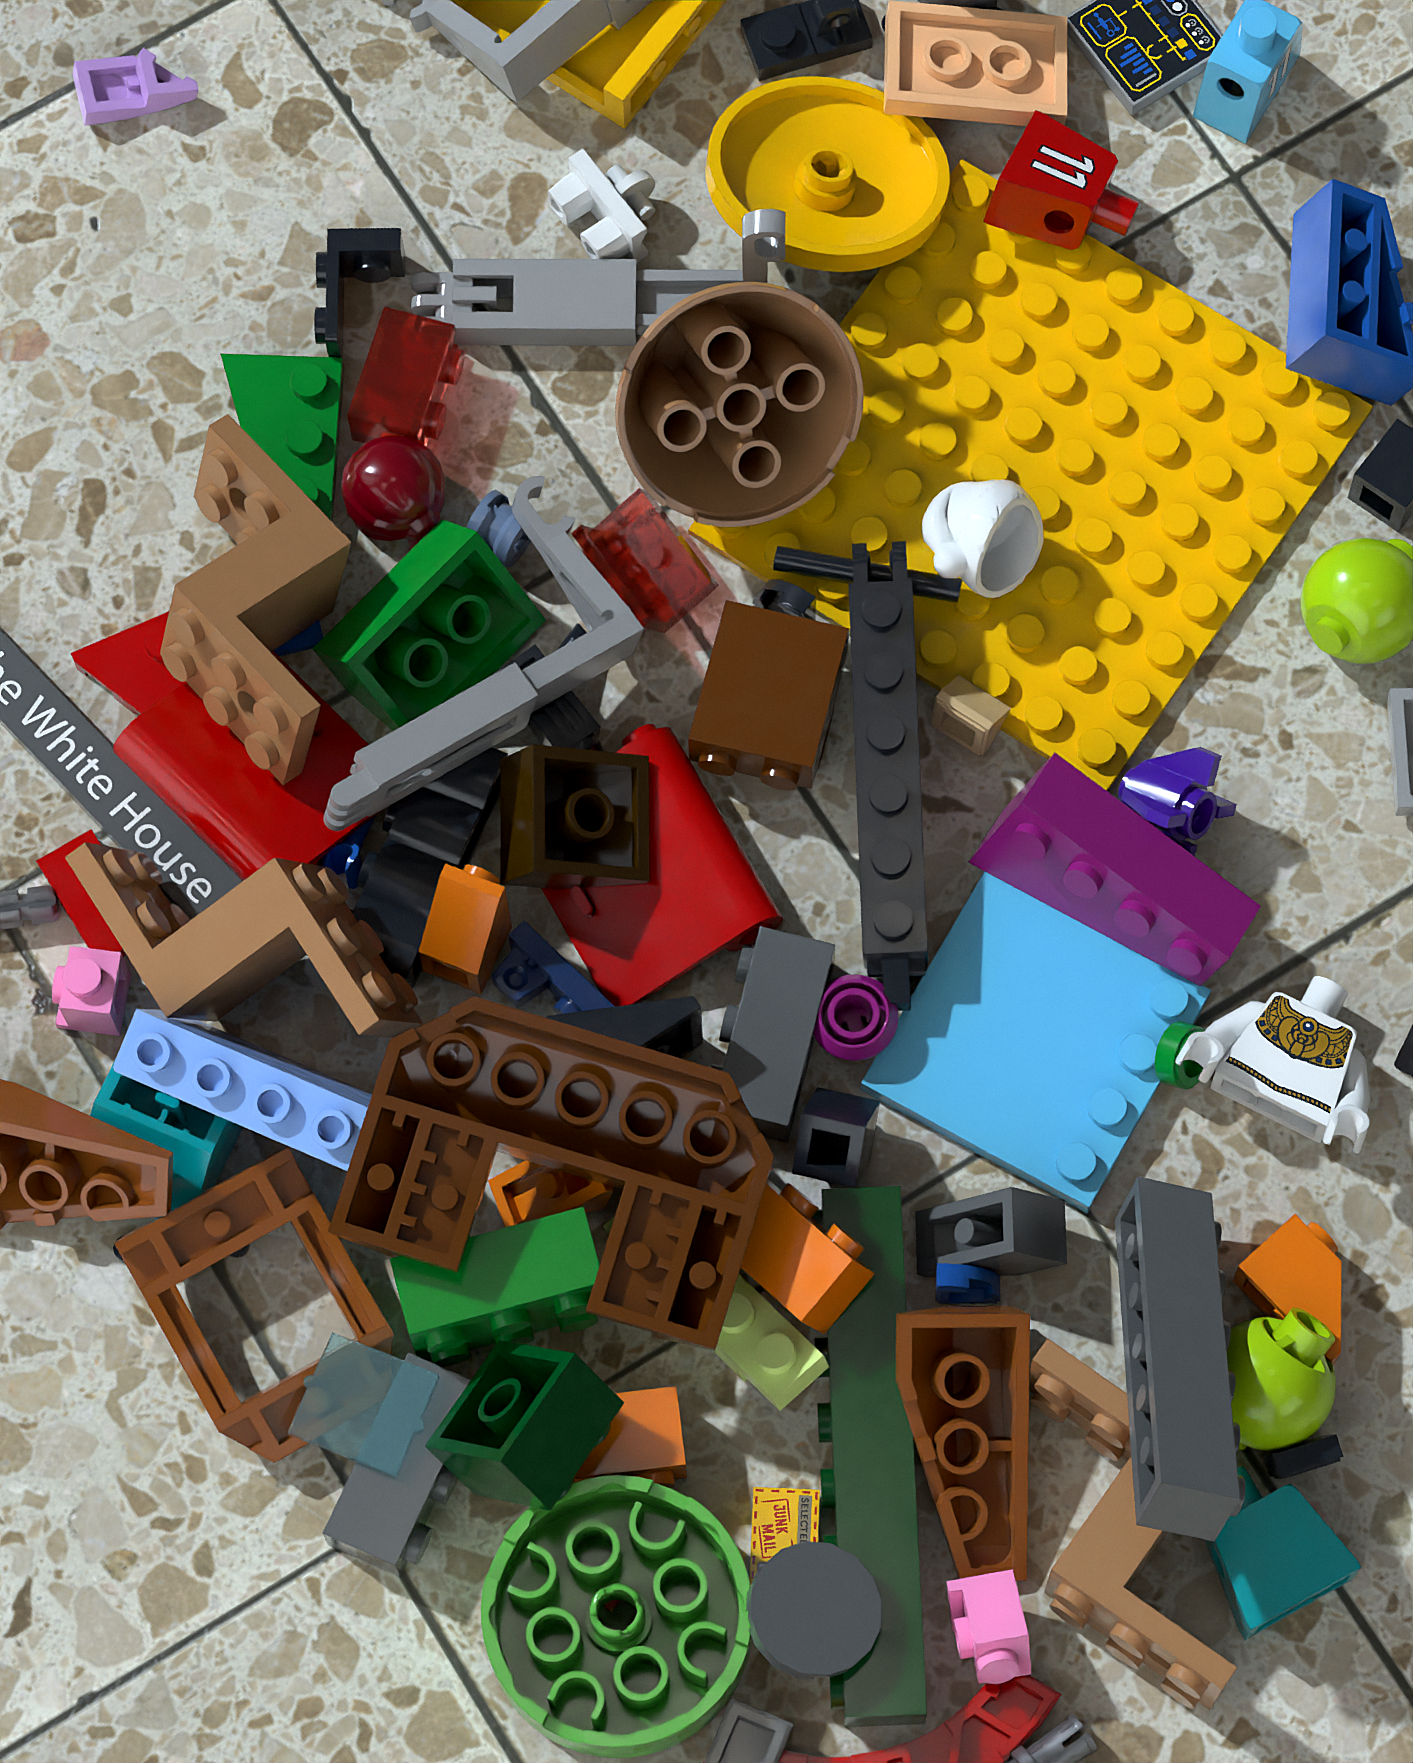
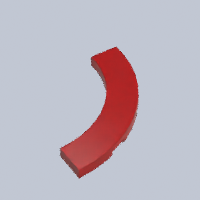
[703,1675,1062,1763]

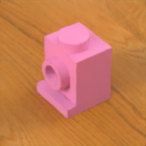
[52,946,131,1036]
[946,1569,1032,1684]

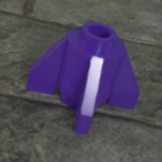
[1118,747,1237,856]

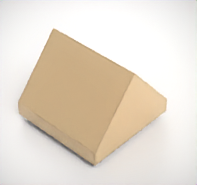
[931,675,1012,756]

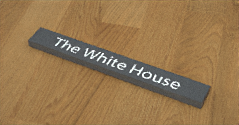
[0,630,242,920]

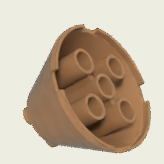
[615,282,864,527]

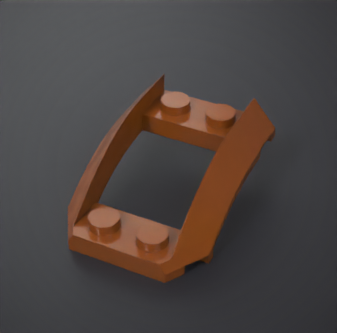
[114,1146,394,1463]

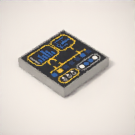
[1066,0,1223,116]

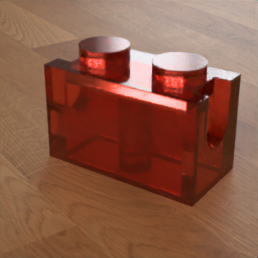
[347,306,465,447]

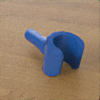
[322,816,376,889]

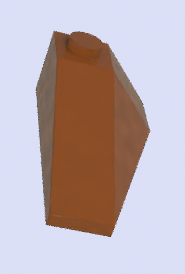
[0,1079,174,1229]
[896,1306,1030,1581]

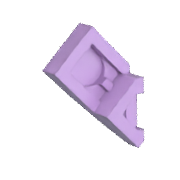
[72,47,198,126]

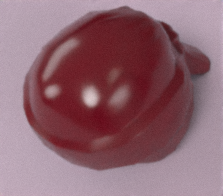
[341,436,446,550]

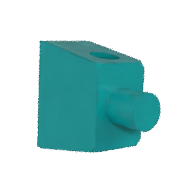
[1205,1466,1361,1640]

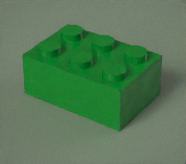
[390,1207,600,1367]

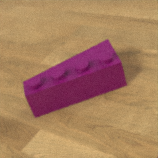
[968,752,1261,986]

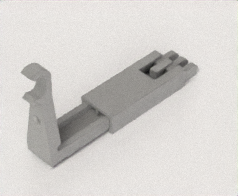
[382,0,653,103]
[410,209,785,346]
[323,476,644,831]

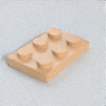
[884,0,1067,126]

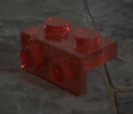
[572,488,719,633]

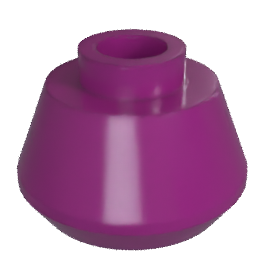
[813,974,898,1061]

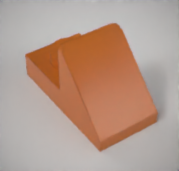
[488,1160,613,1227]

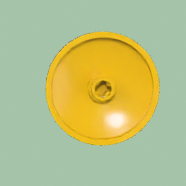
[705,76,950,272]

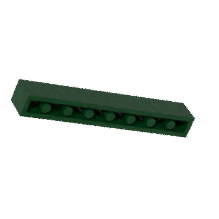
[812,1186,927,1727]

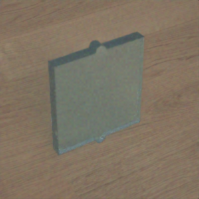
[288,1332,440,1478]

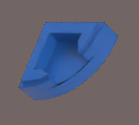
[935,1263,1001,1304]

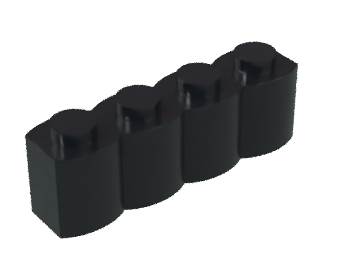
[350,747,508,989]

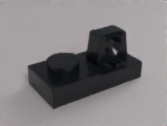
[740,0,873,81]

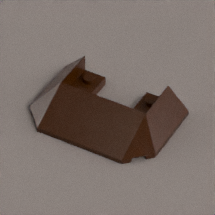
[328,996,774,1351]

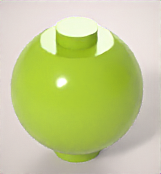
[1300,538,1413,664]
[1226,1307,1336,1451]

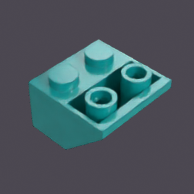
[90,1059,243,1210]

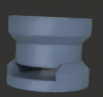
[466,489,531,568]

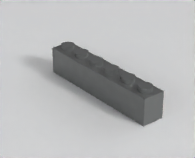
[1115,1176,1245,1541]

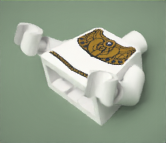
[1175,976,1371,1153]

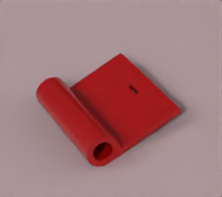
[113,651,385,881]
[541,724,784,1007]

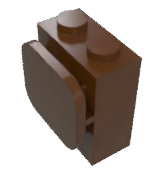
[688,600,849,791]

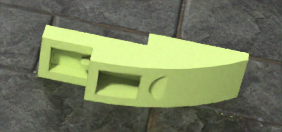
[603,1216,829,1411]

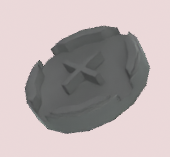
[746,1541,882,1679]

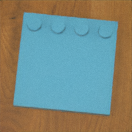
[860,871,1211,1213]

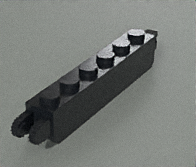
[848,541,929,1011]

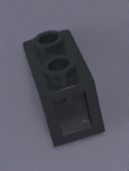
[314,228,405,359]

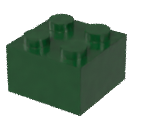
[425,1340,624,1511]

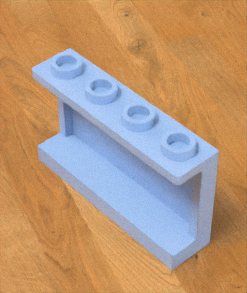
[113,1009,372,1171]

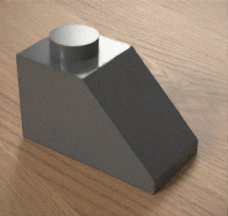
[915,1187,1067,1277]

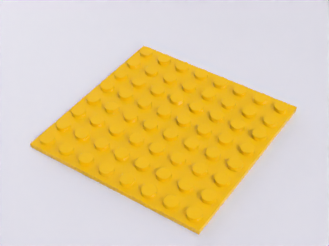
[688,159,1374,791]

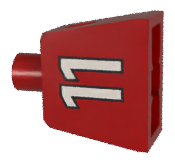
[983,110,1140,250]

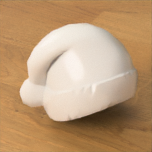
[922,479,1044,598]

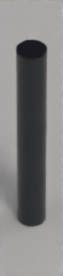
[773,546,962,603]

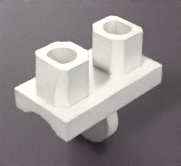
[548,149,656,263]

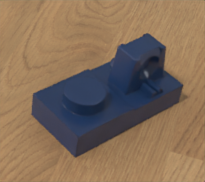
[491,920,615,1015]

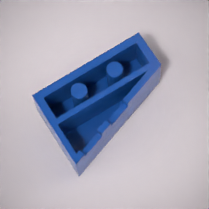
[1286,179,1413,406]

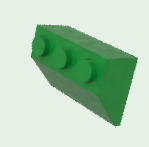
[312,519,546,731]

